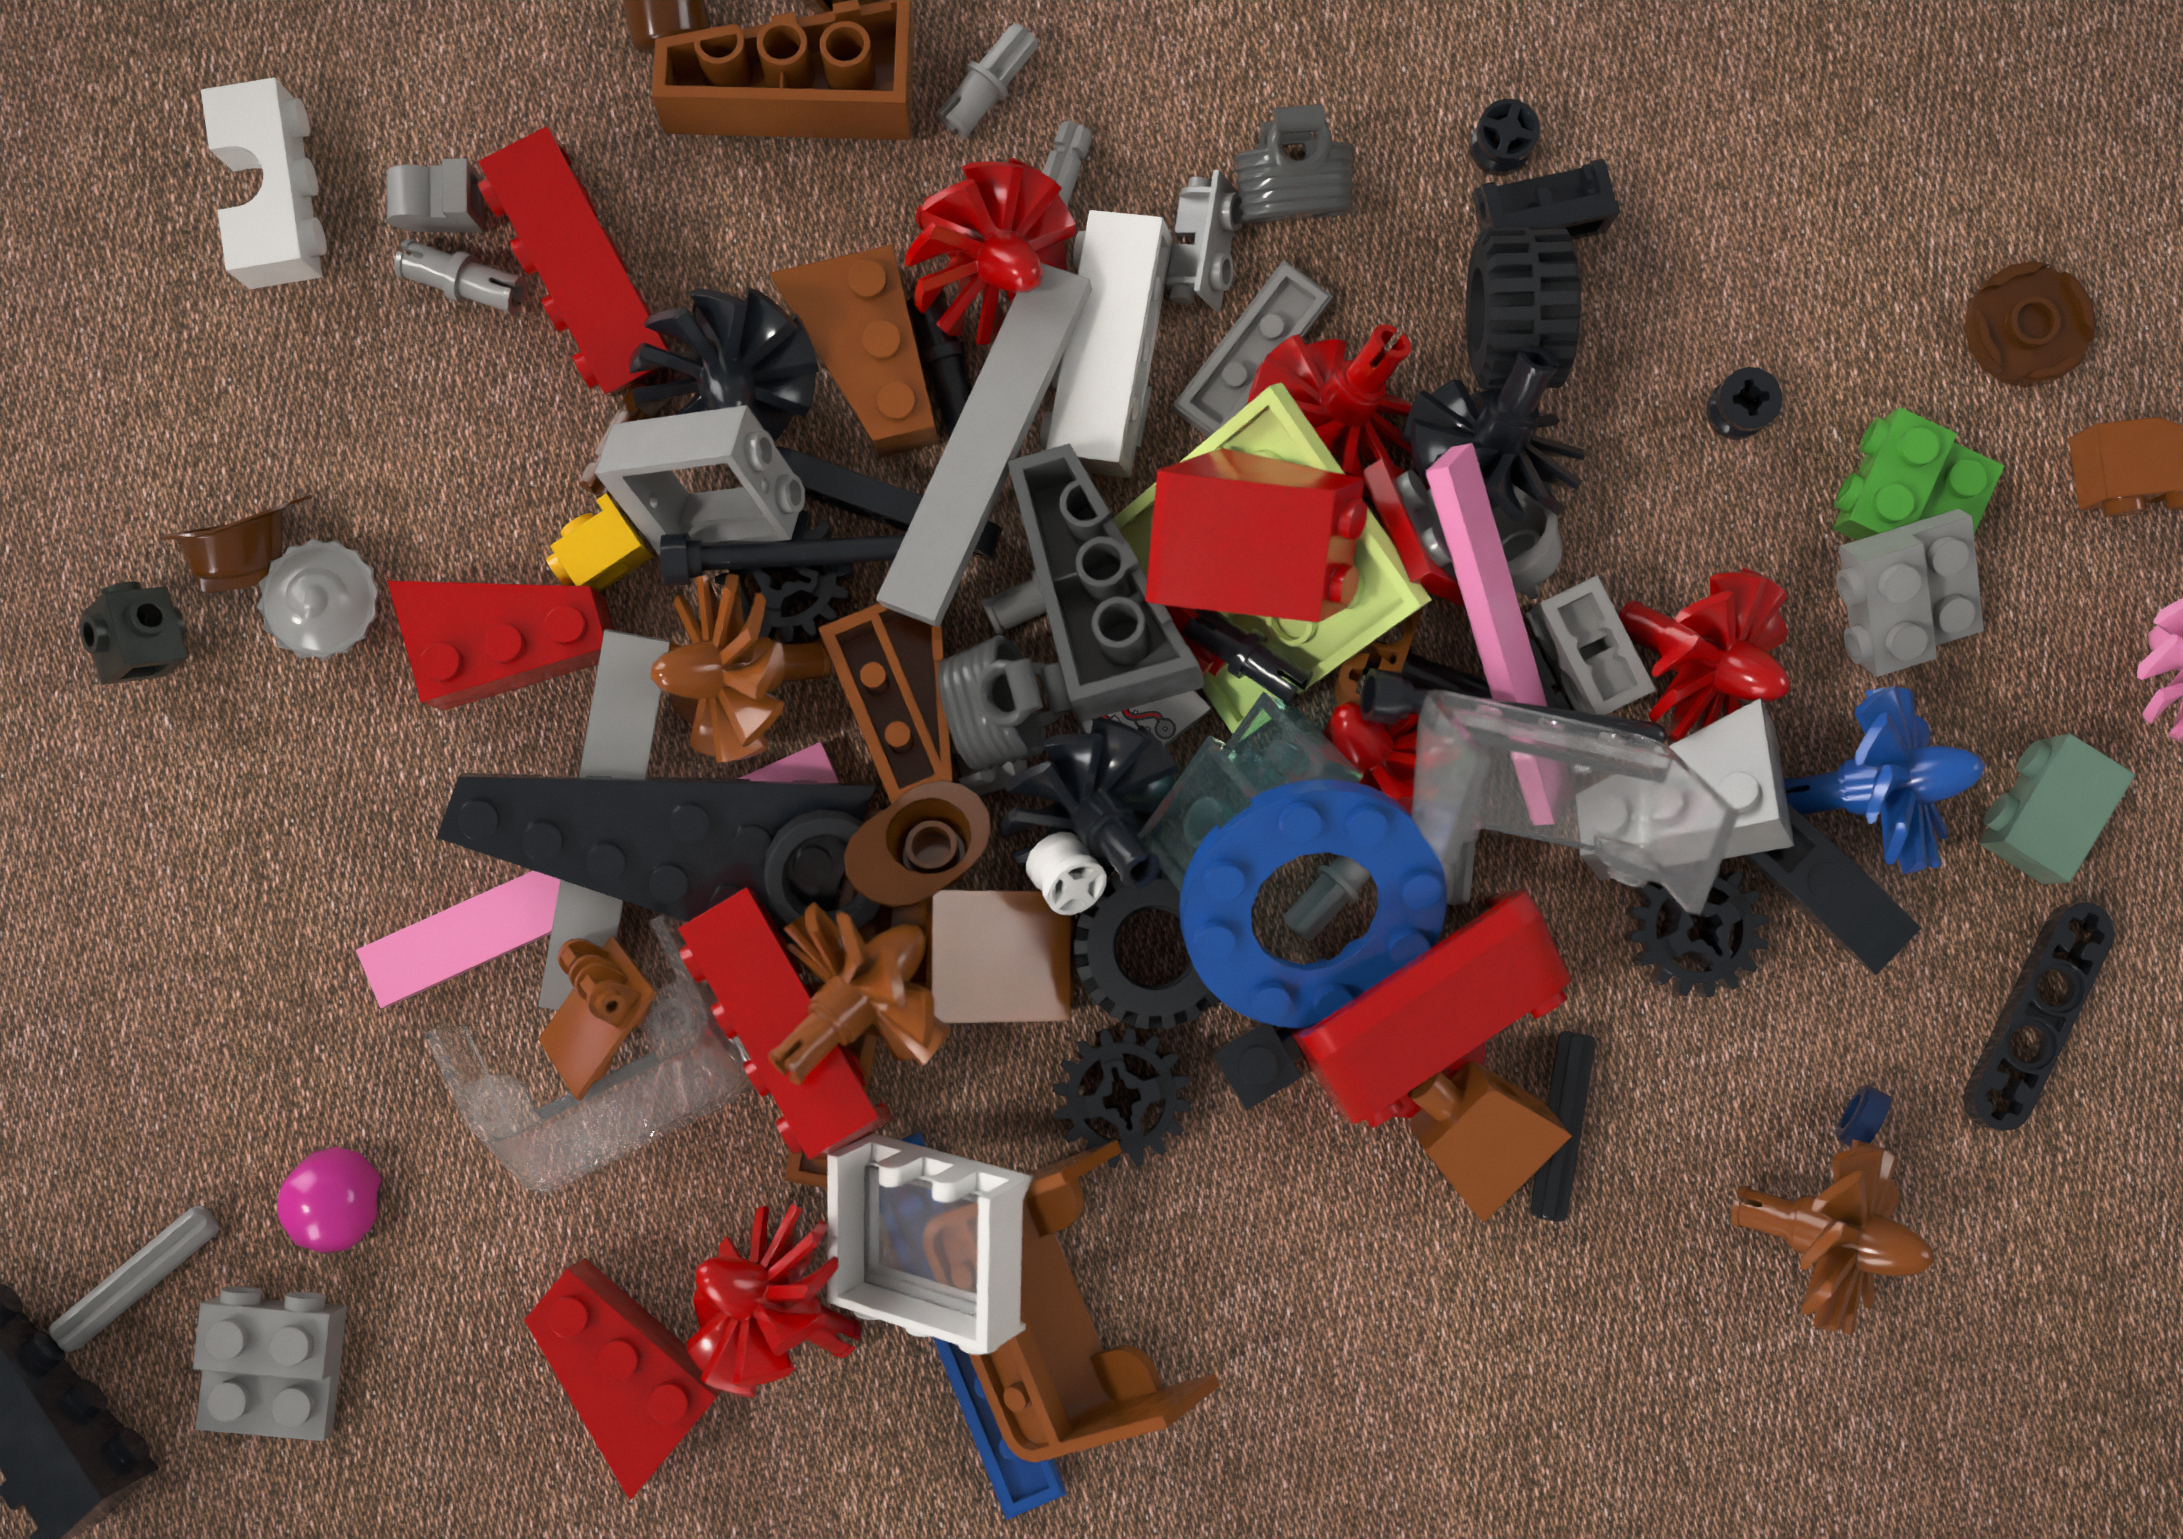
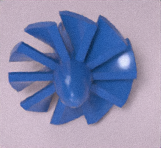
[1784,685,1985,874]

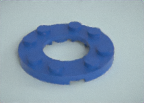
[1179,779,1447,1028]

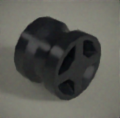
[1470,98,1540,176]
[1706,367,1782,440]

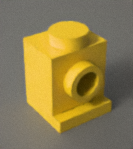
[546,493,654,593]

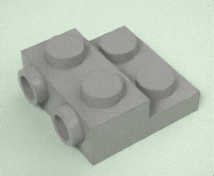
[1836,509,1984,677]
[193,1286,347,1441]

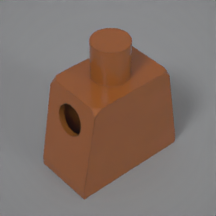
[1407,1062,1572,1223]

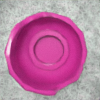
[278,1146,381,1254]

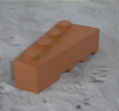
[652,0,915,140]

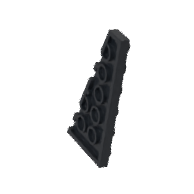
[436,773,876,945]

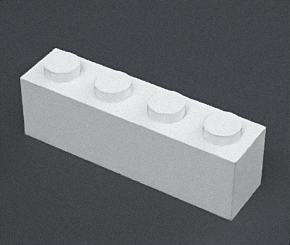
[1040,210,1173,478]

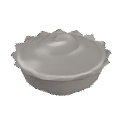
[256,537,381,660]

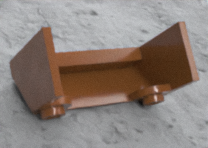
[924,1140,1220,1462]

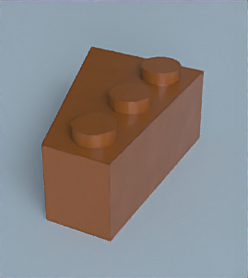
[769,244,940,458]
[818,603,954,804]

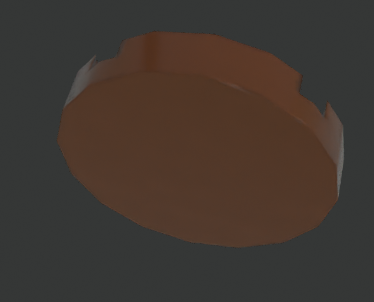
[1964,261,2097,388]

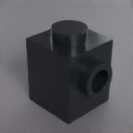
[1209,1021,1304,1110]

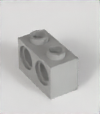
[1525,575,1656,715]

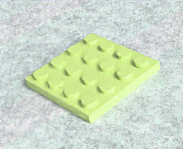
[1113,382,1431,739]

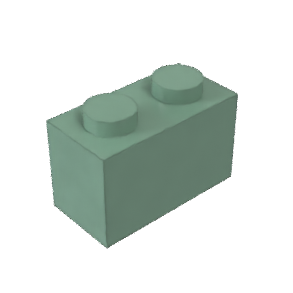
[1978,733,2136,884]

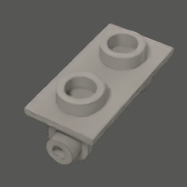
[1165,170,1242,311]

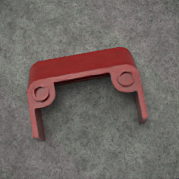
[1289,889,1572,1128]

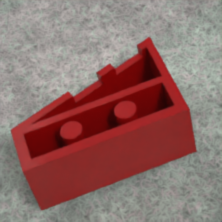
[387,580,616,711]
[524,1258,722,1501]

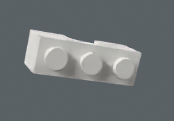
[201,77,327,289]

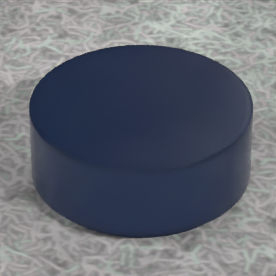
[1836,1085,1891,1148]

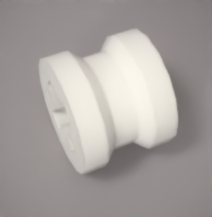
[1026,832,1107,915]

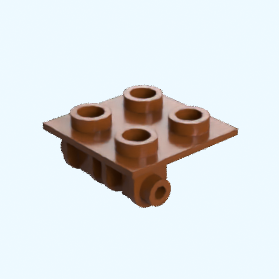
[538,935,658,1102]

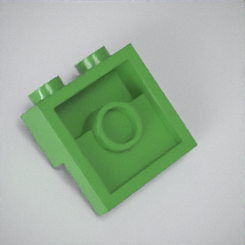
[1832,407,2005,540]

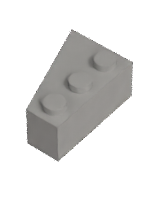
[1573,698,1794,881]

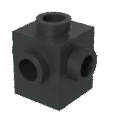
[80,581,188,685]

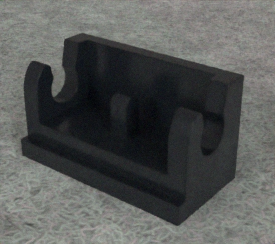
[1472,158,1620,240]

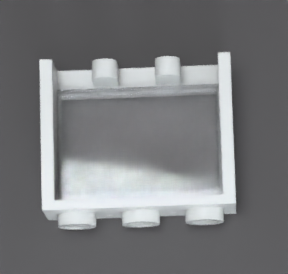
[827,1133,1033,1355]

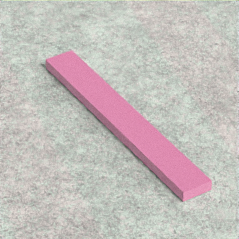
[356,742,841,1008]

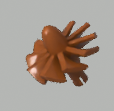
[650,574,831,763]
[768,903,950,1085]
[1732,1140,1934,1335]

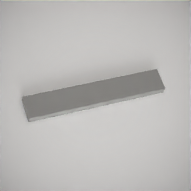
[876,263,1092,628]
[538,629,671,1010]

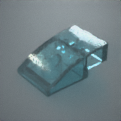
[1138,691,1363,892]

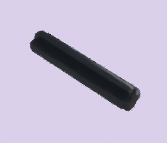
[1529,1031,1596,1222]

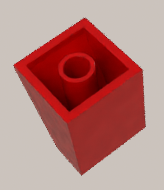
[1145,448,1367,623]

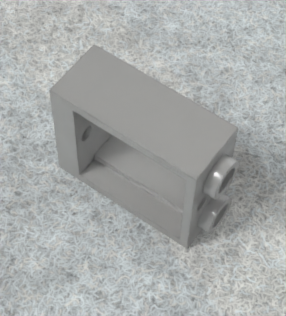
[595,405,805,555]

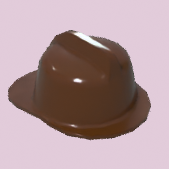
[160,495,313,593]
[844,781,991,907]

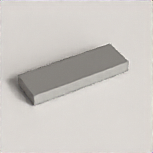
[1172,260,1333,438]

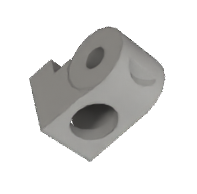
[387,158,484,233]

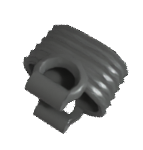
[1233,104,1355,223]
[937,635,1074,772]

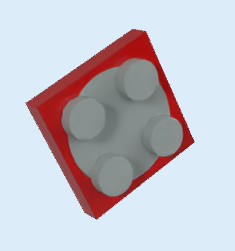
[1362,459,1465,607]

